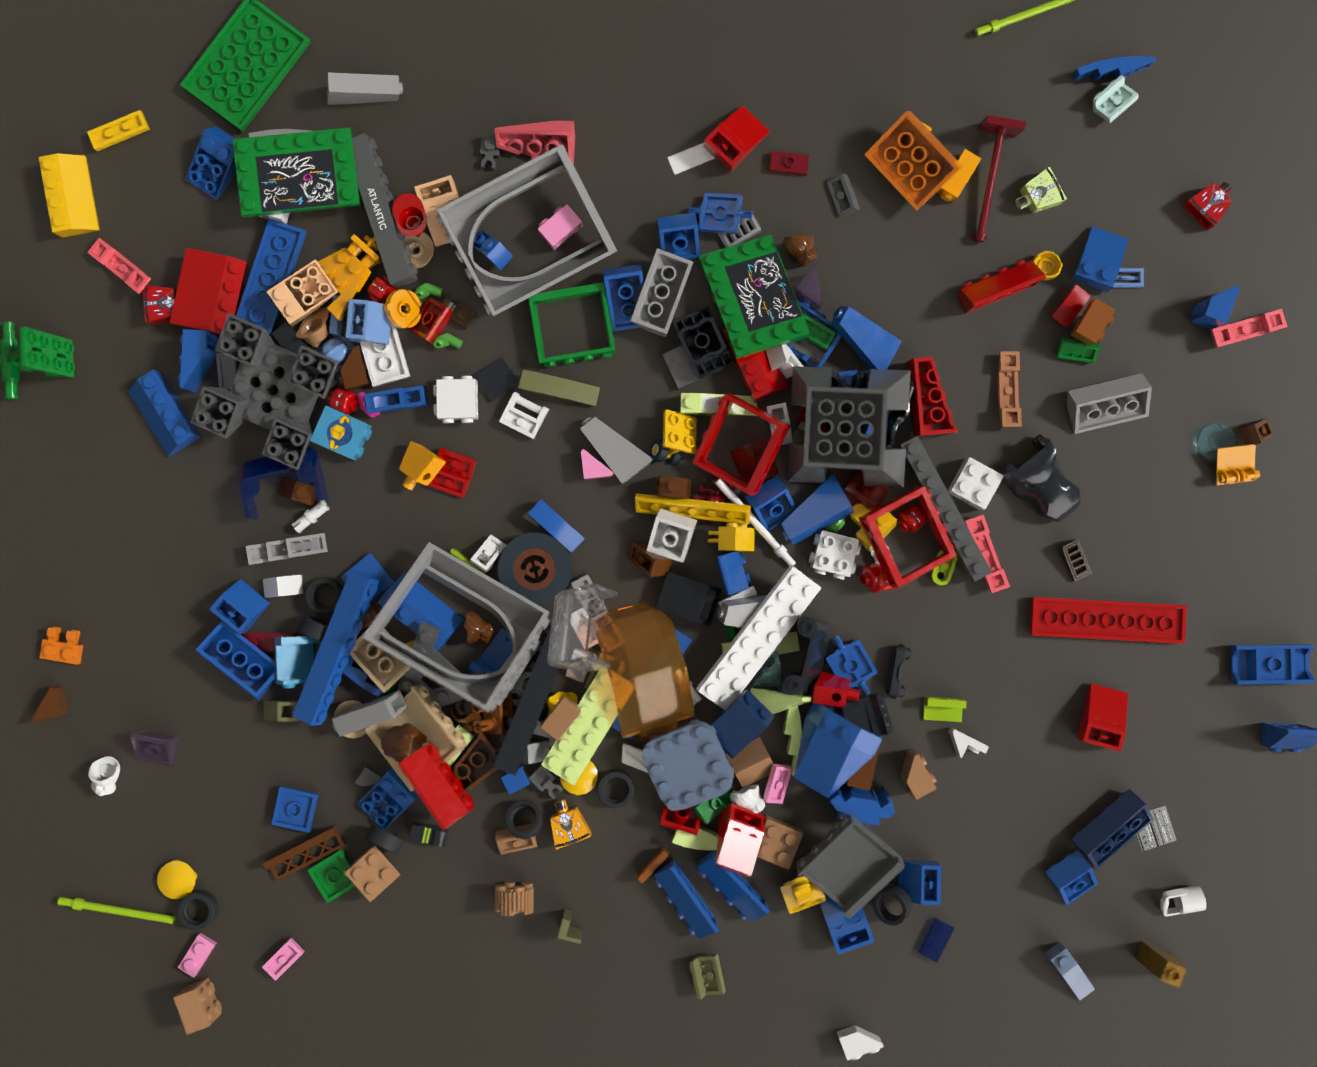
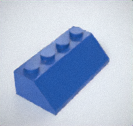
[129,369,201,457]
[377,572,465,651]
[196,620,276,702]
[697,850,770,923]
[653,858,719,939]

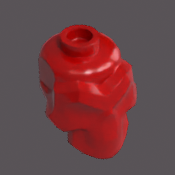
[860,563,897,593]

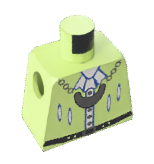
[1015,167,1067,213]

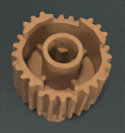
[495,881,534,916]

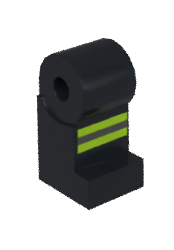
[409,821,449,847]

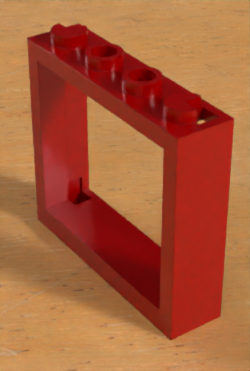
[692,394,791,496]
[858,486,957,588]

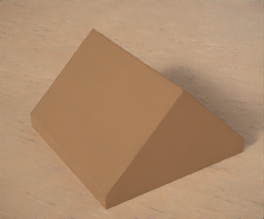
[725,736,773,788]

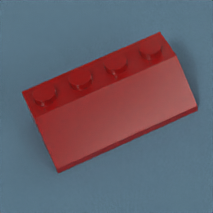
[957,260,1046,314]
[722,329,789,403]
[398,742,475,830]

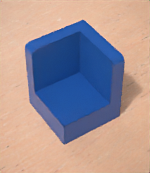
[501,764,530,795]

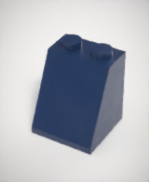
[710,689,775,759]

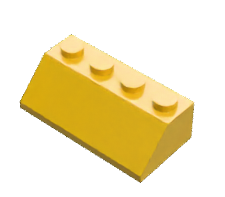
[39,153,100,238]

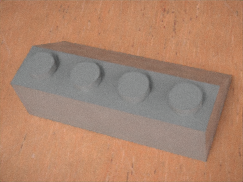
[631,248,693,338]
[1067,373,1152,434]

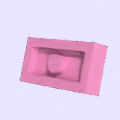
[763,764,793,804]
[178,933,217,978]
[262,938,305,981]

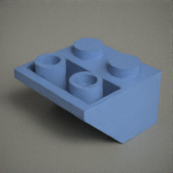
[346,299,391,345]

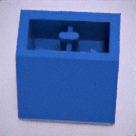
[210,579,271,634]
[898,860,941,905]

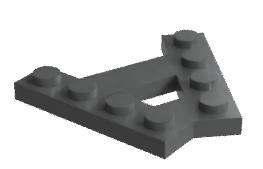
[397,622,486,707]

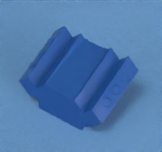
[829,783,895,825]

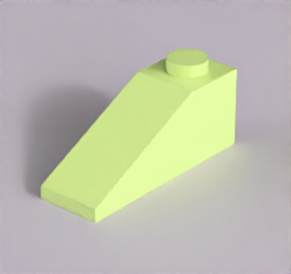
[751,688,811,714]

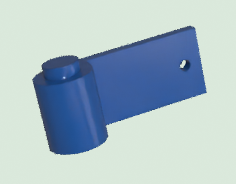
[467,628,513,675]

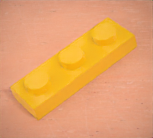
[87,110,150,151]

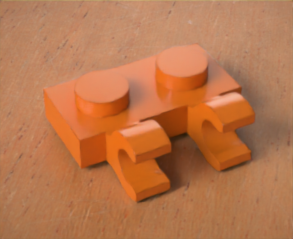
[39,626,83,665]

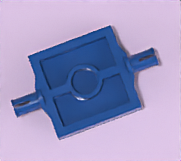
[688,193,753,234]
[825,635,878,696]

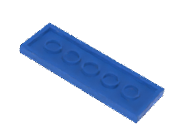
[236,219,307,338]

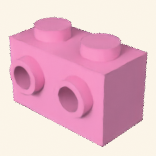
[538,204,583,250]

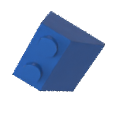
[657,213,700,259]
[1190,286,1240,330]
[744,476,797,532]
[1046,851,1098,905]

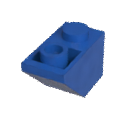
[473,230,513,270]

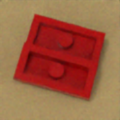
[427,447,477,498]

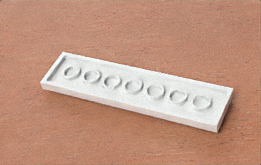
[696,565,821,710]

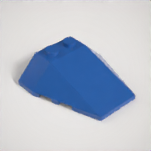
[794,703,883,798]

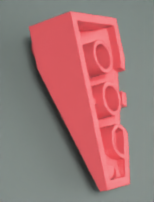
[495,121,575,165]

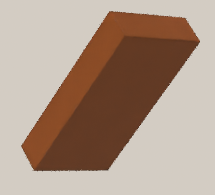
[637,847,669,884]

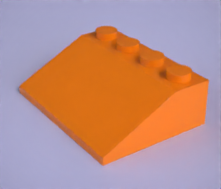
[864,111,963,211]

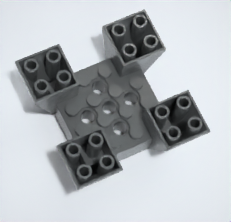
[190,313,339,470]
[787,366,911,488]

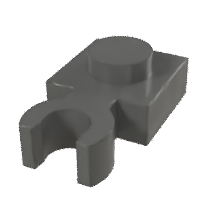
[480,135,501,171]
[528,765,563,799]

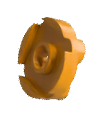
[383,289,421,329]

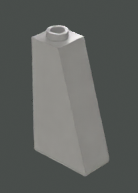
[326,73,403,105]
[580,417,653,485]
[717,595,789,635]
[332,690,407,737]

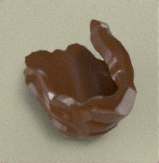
[380,723,428,762]

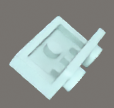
[1093,75,1139,123]

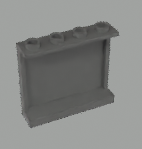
[797,814,905,919]

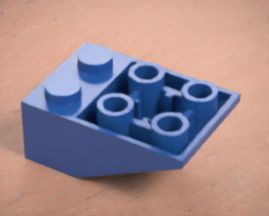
[185,127,236,200]
[178,329,219,393]
[357,768,419,831]
[819,892,875,955]

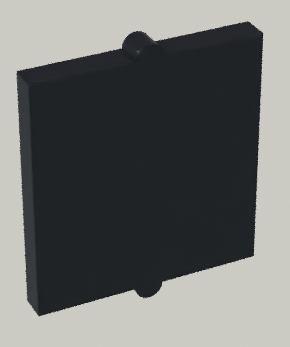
[474,358,518,402]

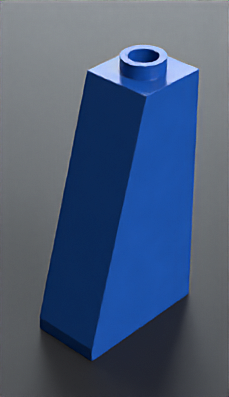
[831,306,902,370]
[781,475,854,545]

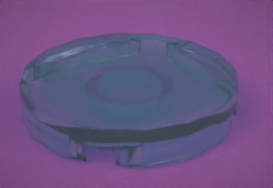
[1196,423,1236,462]

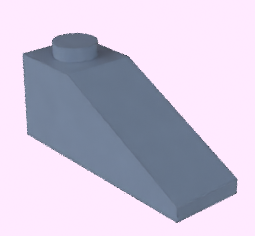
[1044,942,1095,1001]

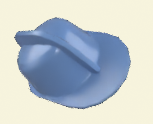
[315,336,354,372]

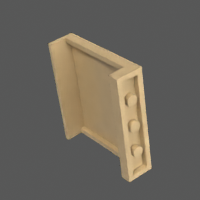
[364,684,468,791]

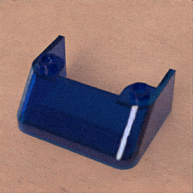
[239,447,329,519]

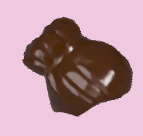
[783,234,818,267]
[463,611,494,646]
[450,699,484,732]

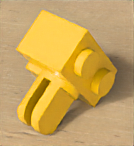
[850,504,897,552]
[708,523,755,551]
[780,876,826,914]

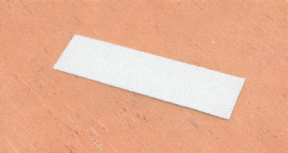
[667,143,715,174]

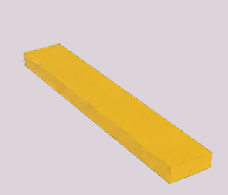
[635,493,751,524]

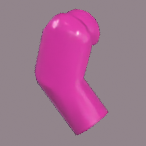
[356,392,381,418]

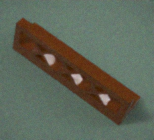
[262,825,346,881]

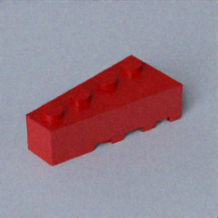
[907,357,958,437]

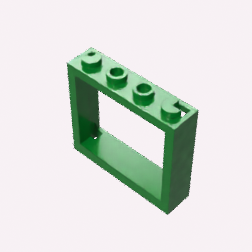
[529,282,616,368]

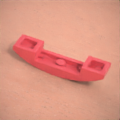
[87,238,151,294]
[1211,309,1287,348]
[965,515,1010,593]

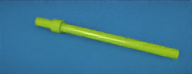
[975,0,1076,36]
[58,897,175,924]

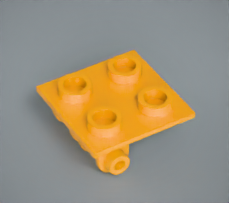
[1216,444,1260,485]

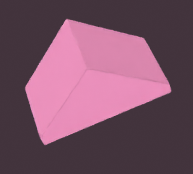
[581,449,614,480]

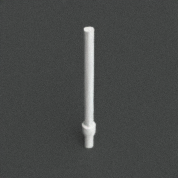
[715,478,796,566]

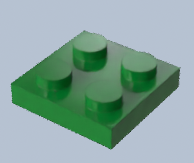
[307,849,355,903]

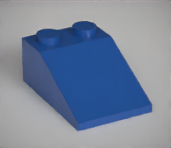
[1071,226,1129,293]
[603,264,644,332]
[716,551,751,595]
[1261,722,1317,752]

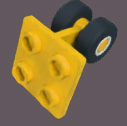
[649,410,697,465]

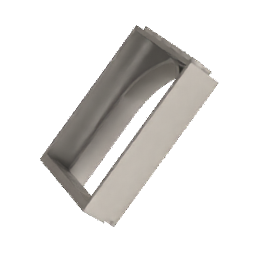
[436,144,617,316]
[363,542,550,712]

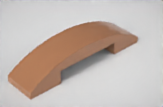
[998,351,1022,427]

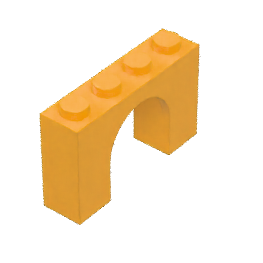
[923,123,981,203]

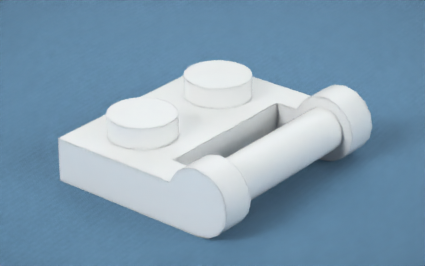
[499,392,549,439]

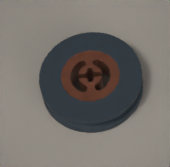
[498,533,572,606]

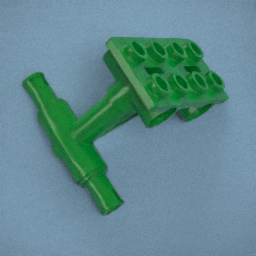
[0,322,75,400]

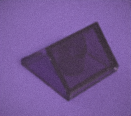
[794,266,823,312]
[130,730,180,766]

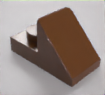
[1239,418,1274,445]

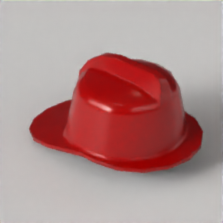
[392,193,427,238]

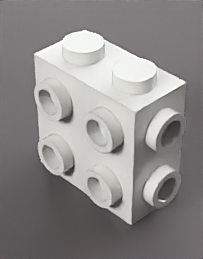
[433,376,478,423]
[809,530,861,580]

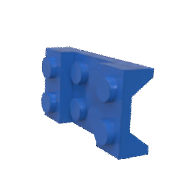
[1230,644,1315,685]

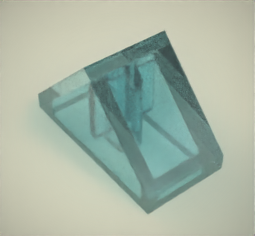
[750,651,781,688]

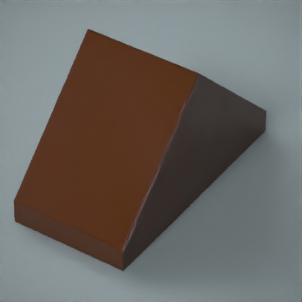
[31,685,69,722]

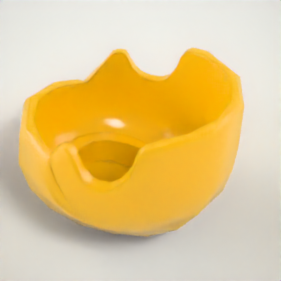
[1033,251,1063,281]

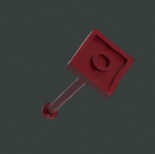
[973,115,1026,242]

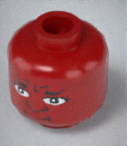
[367,276,396,304]
[328,388,358,415]
[898,504,927,532]

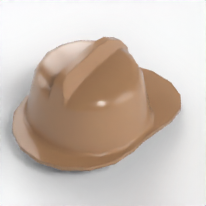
[296,307,329,348]

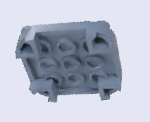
[642,719,734,811]

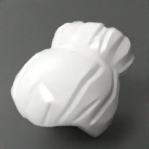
[88,756,120,796]
[730,785,765,813]

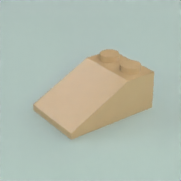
[350,628,411,693]

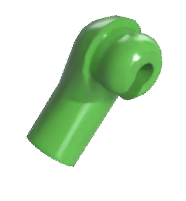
[414,283,443,300]
[433,333,463,349]
[825,517,845,533]

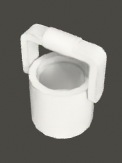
[1160,885,1206,916]

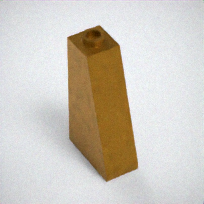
[1135,941,1187,988]

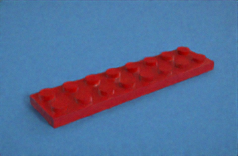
[1030,597,1187,644]

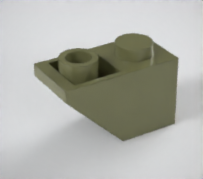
[264,700,299,722]

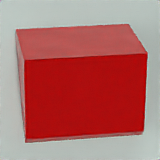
[408,297,453,345]
[660,804,701,835]

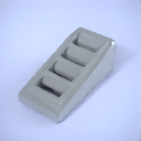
[718,215,761,248]

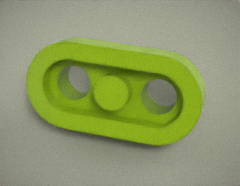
[931,550,957,585]

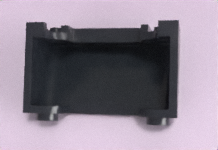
[777,615,831,696]

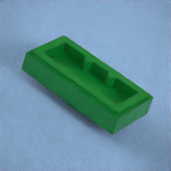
[803,314,836,351]
[1056,338,1100,363]
[693,792,732,824]

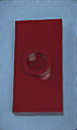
[769,151,809,175]

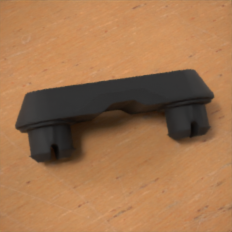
[885,644,911,699]

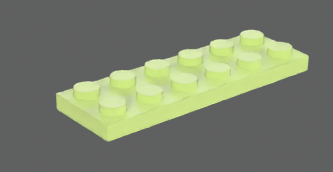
[541,665,636,785]

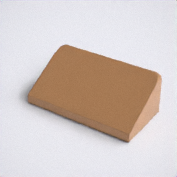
[540,697,581,741]
[495,824,538,855]

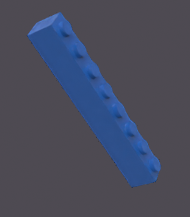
[292,571,379,725]

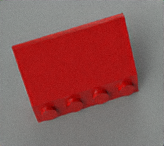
[170,248,247,336]

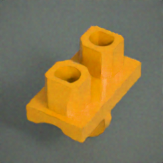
[347,234,383,270]

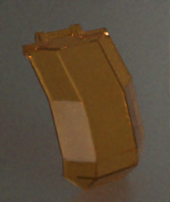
[595,603,695,741]

